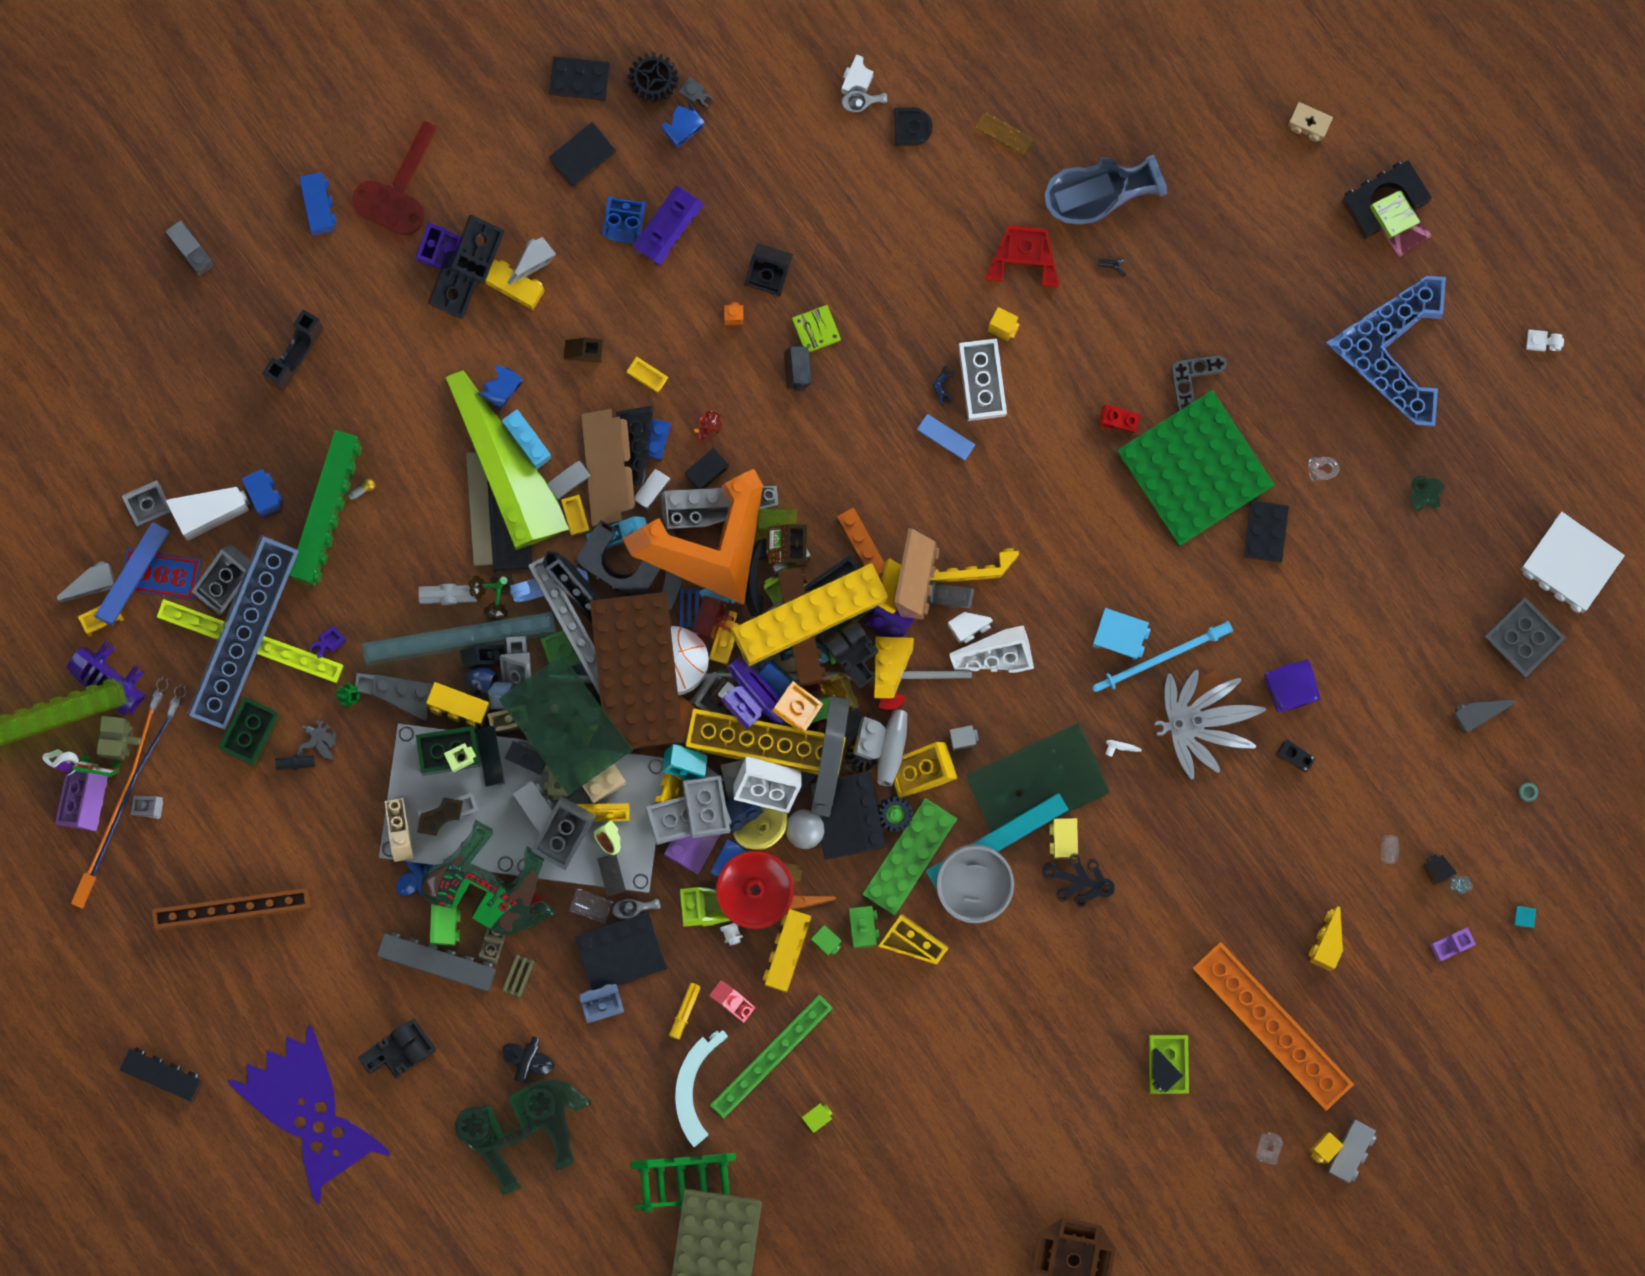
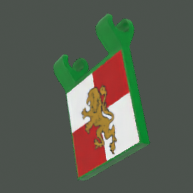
[72,755,121,777]

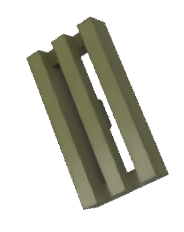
[502,955,535,998]

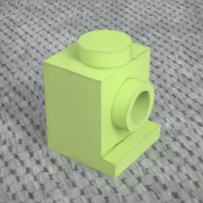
[444,743,476,773]

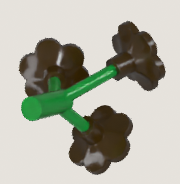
[469,570,514,620]

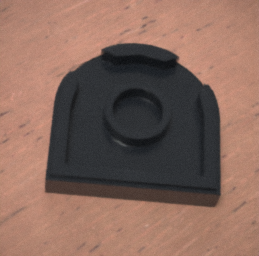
[894,107,933,146]

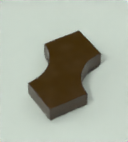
[417,798,463,836]

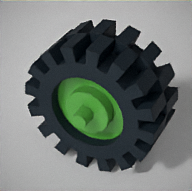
[877,796,913,832]

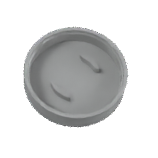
[936,844,1014,923]

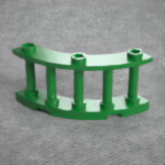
[630,1153,739,1212]

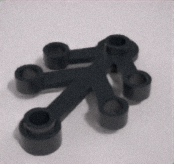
[1042,853,1115,907]

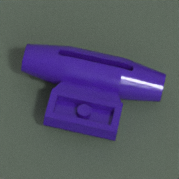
[721,657,784,729]

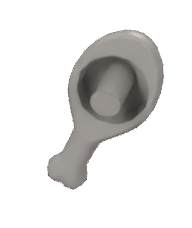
[841,90,888,112]
[613,898,661,920]

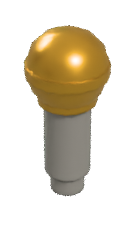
[348,478,375,500]

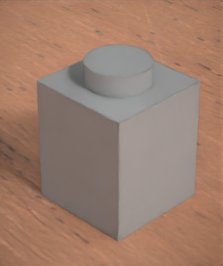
[949,725,979,751]

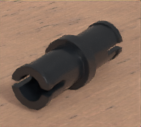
[275,755,315,771]

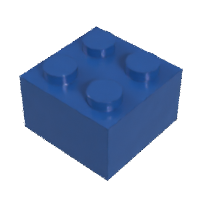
[241,469,283,519]

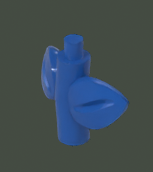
[397,862,448,901]

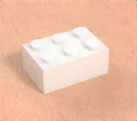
[733,756,802,813]

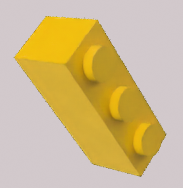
[485,259,544,310]

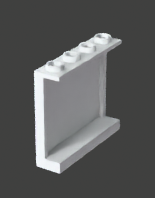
[1520,512,1625,613]

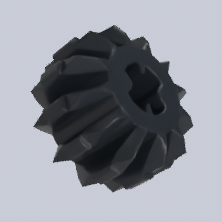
[845,740,877,772]

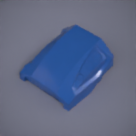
[602,196,646,243]

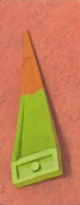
[680,887,836,927]

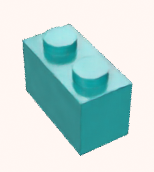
[662,744,708,780]

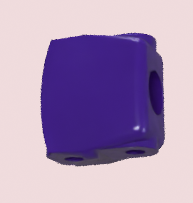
[1264,659,1320,713]

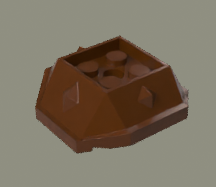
[1031,1218,1116,1276]

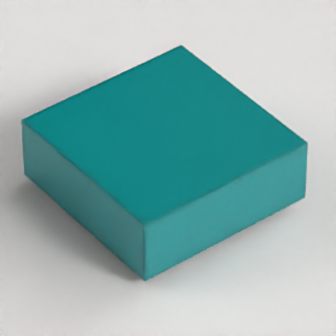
[1514,906,1536,928]

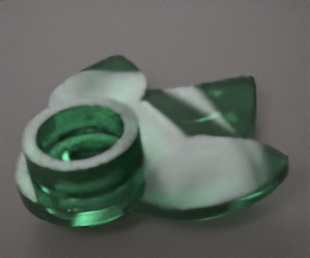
[1410,476,1445,511]

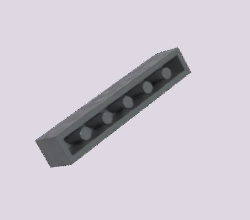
[377,932,496,992]

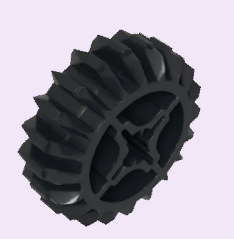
[628,52,679,103]

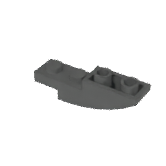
[926,582,974,609]

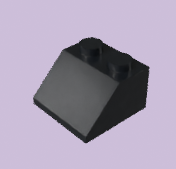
[744,243,793,296]

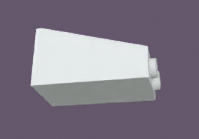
[166,487,250,541]

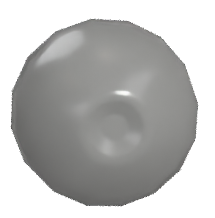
[785,809,825,849]

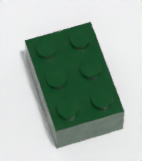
[218,696,281,767]
[416,726,480,776]

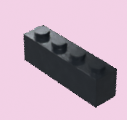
[120,1048,203,1102]

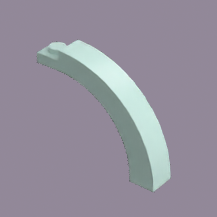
[675,1030,728,1148]

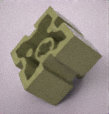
[97,716,141,761]

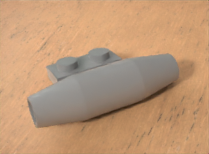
[853,709,908,786]

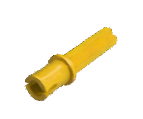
[668,983,700,1040]

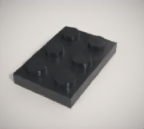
[549,57,610,101]
[1244,501,1289,563]

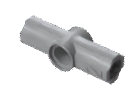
[419,584,477,605]

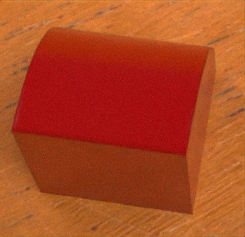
[877,693,906,712]

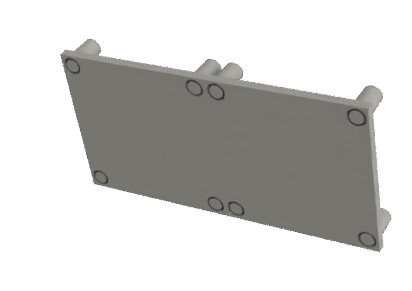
[379,724,665,893]

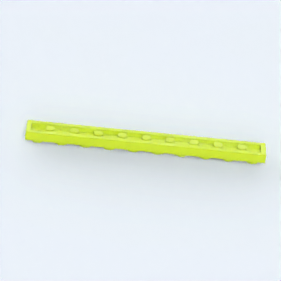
[157,599,344,684]

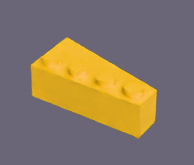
[763,909,811,993]

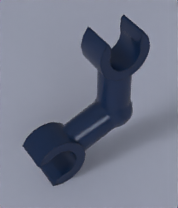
[933,366,954,407]

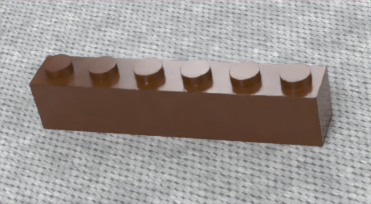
[778,567,826,687]

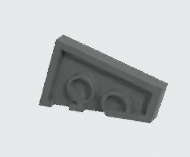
[371,675,432,722]

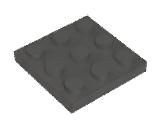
[1484,597,1566,678]

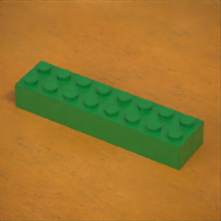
[289,430,362,588]

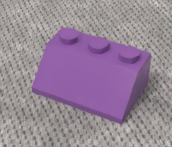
[55,771,108,831]
[664,834,721,875]

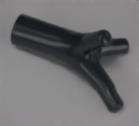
[1098,258,1126,277]

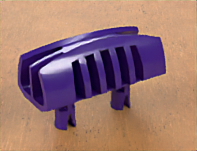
[632,185,704,266]
[66,641,146,715]

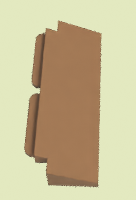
[581,409,635,527]

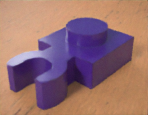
[310,626,346,658]

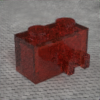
[693,596,734,641]

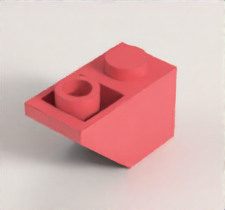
[709,981,756,1023]

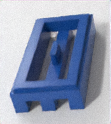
[680,589,699,628]

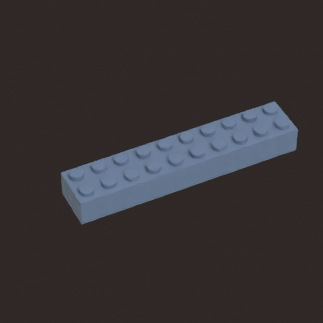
[187,534,299,729]

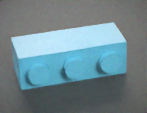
[502,409,552,469]

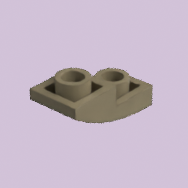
[478,922,507,965]

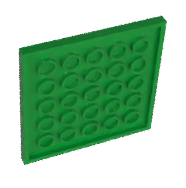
[1117,390,1275,546]

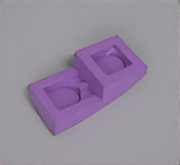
[1430,927,1476,962]

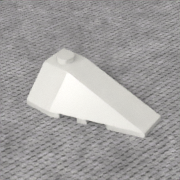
[950,625,1034,673]

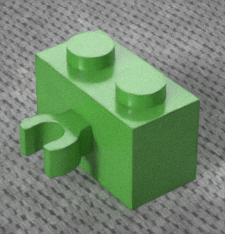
[849,906,880,949]

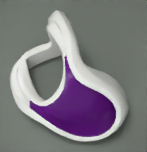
[42,749,79,776]

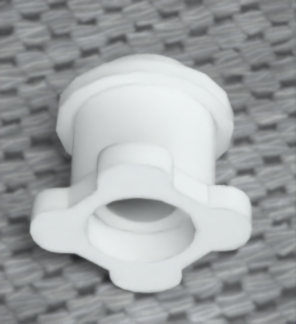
[720,923,743,946]

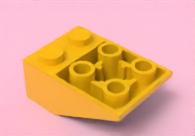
[1308,906,1343,971]

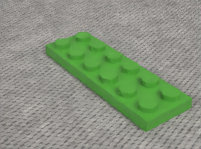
[862,798,957,916]

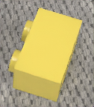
[1049,818,1078,859]

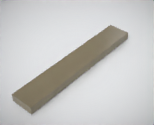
[466,452,493,567]

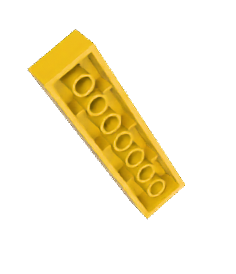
[731,563,889,667]
[686,708,846,775]

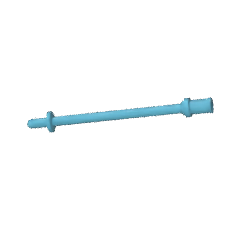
[1092,621,1233,692]

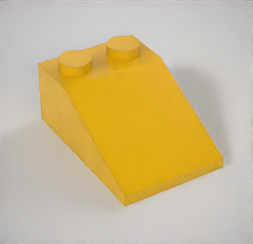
[894,742,958,798]

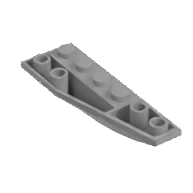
[660,486,778,529]

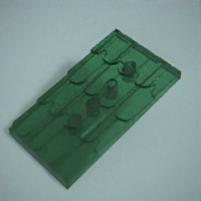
[498,655,633,795]
[966,722,1110,832]

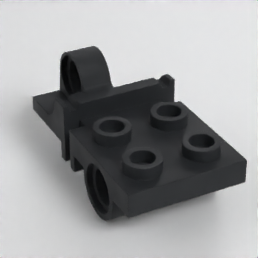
[818,618,878,689]
[358,1018,436,1079]

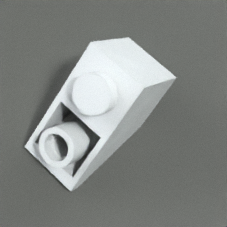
[947,612,993,644]

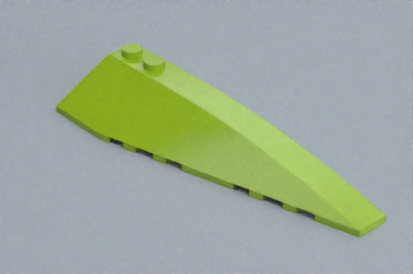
[446,370,569,551]

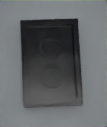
[548,122,616,187]

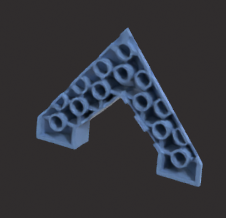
[1326,276,1446,426]

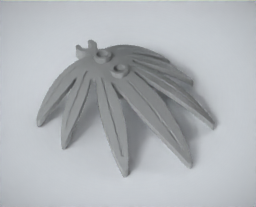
[1154,670,1266,780]

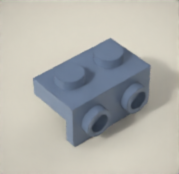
[579,984,624,1023]

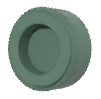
[1518,783,1538,802]

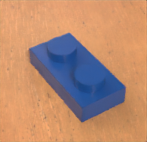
[648,419,671,461]

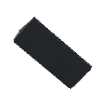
[476,725,505,787]

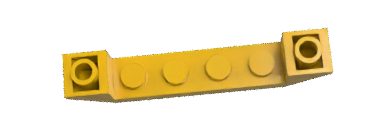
[930,548,1019,583]

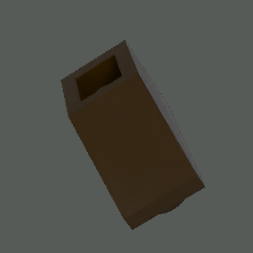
[564,338,603,363]

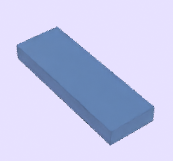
[917,414,975,461]

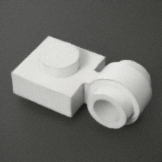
[1526,330,1564,352]

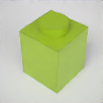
[802,1103,833,1134]

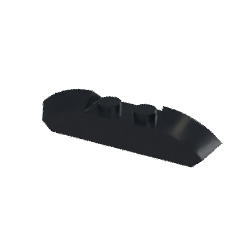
[542,551,602,623]

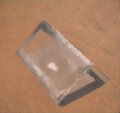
[570,888,614,924]

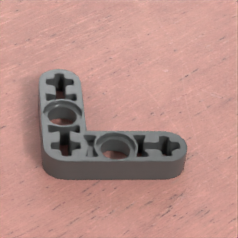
[1172,355,1227,411]

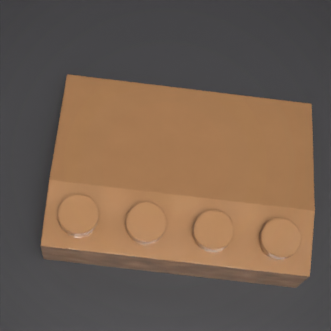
[894,528,939,620]

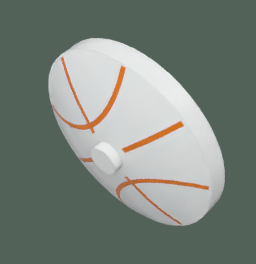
[671,626,709,696]

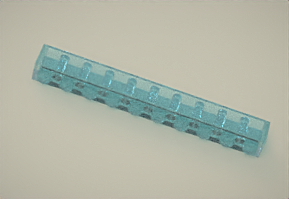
[362,612,556,665]

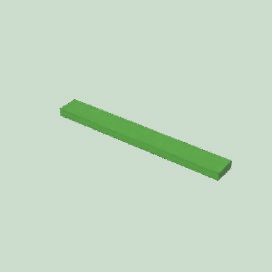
[710,995,833,1119]

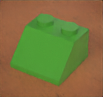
[430,903,461,946]

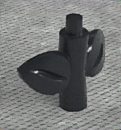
[503,1036,555,1084]

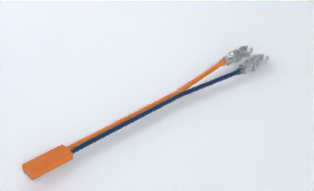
[71,676,186,909]

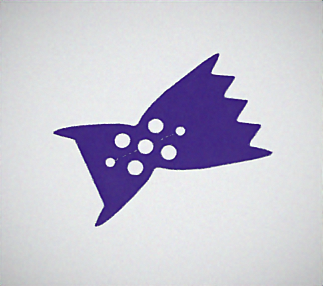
[228,1025,390,1204]

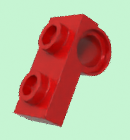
[1099,404,1140,433]

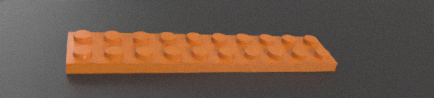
[1192,942,1354,1111]

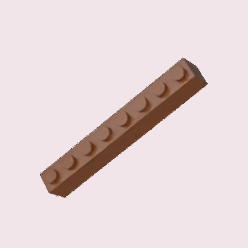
[152,888,311,931]

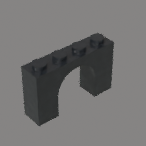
[1342,160,1432,240]
[262,309,323,392]
[574,520,660,596]

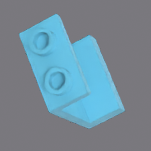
[1092,608,1151,661]

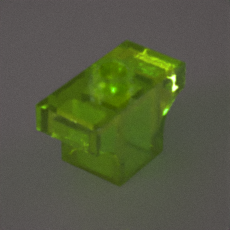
[758,509,797,530]

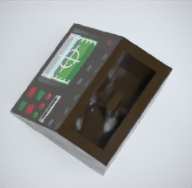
[767,524,807,566]

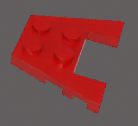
[985,225,1059,288]

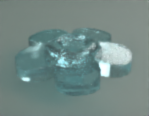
[1450,876,1473,894]

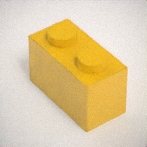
[988,307,1020,342]
[1309,1132,1344,1164]

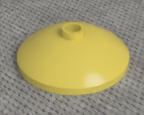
[733,806,788,851]

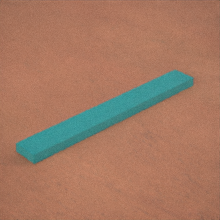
[926,793,1069,888]

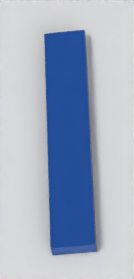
[95,522,169,626]

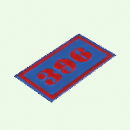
[124,549,201,600]

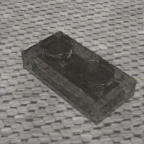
[597,854,626,897]

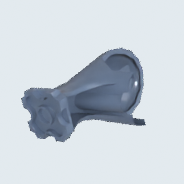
[1045,155,1167,224]

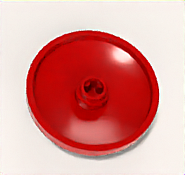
[716,851,794,929]

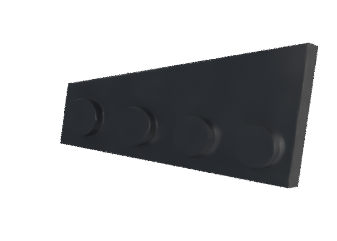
[616,406,654,486]

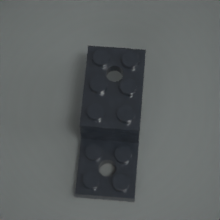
[427,215,505,319]

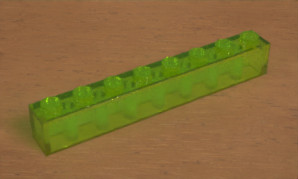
[0,679,128,747]

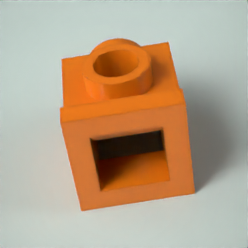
[724,302,744,325]

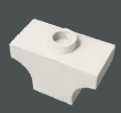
[841,54,873,94]

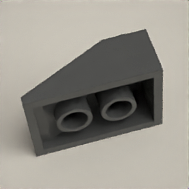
[191,544,250,616]
[531,797,596,870]

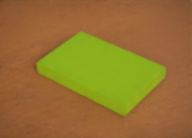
[1149,1035,1189,1094]

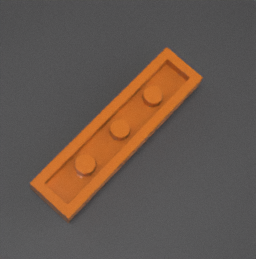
[837,508,885,580]

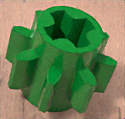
[336,683,360,708]

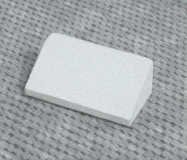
[634,469,671,510]

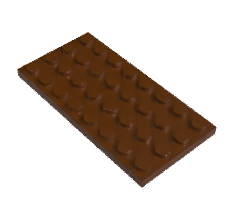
[590,592,683,752]

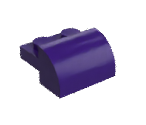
[415,222,461,270]
[866,606,914,637]

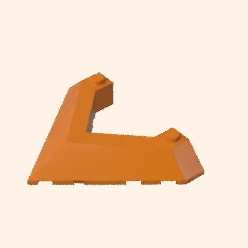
[622,469,763,605]

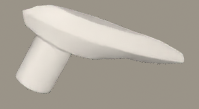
[1105,740,1142,757]

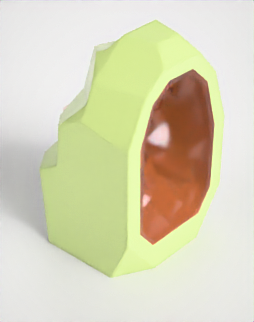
[594,820,621,855]

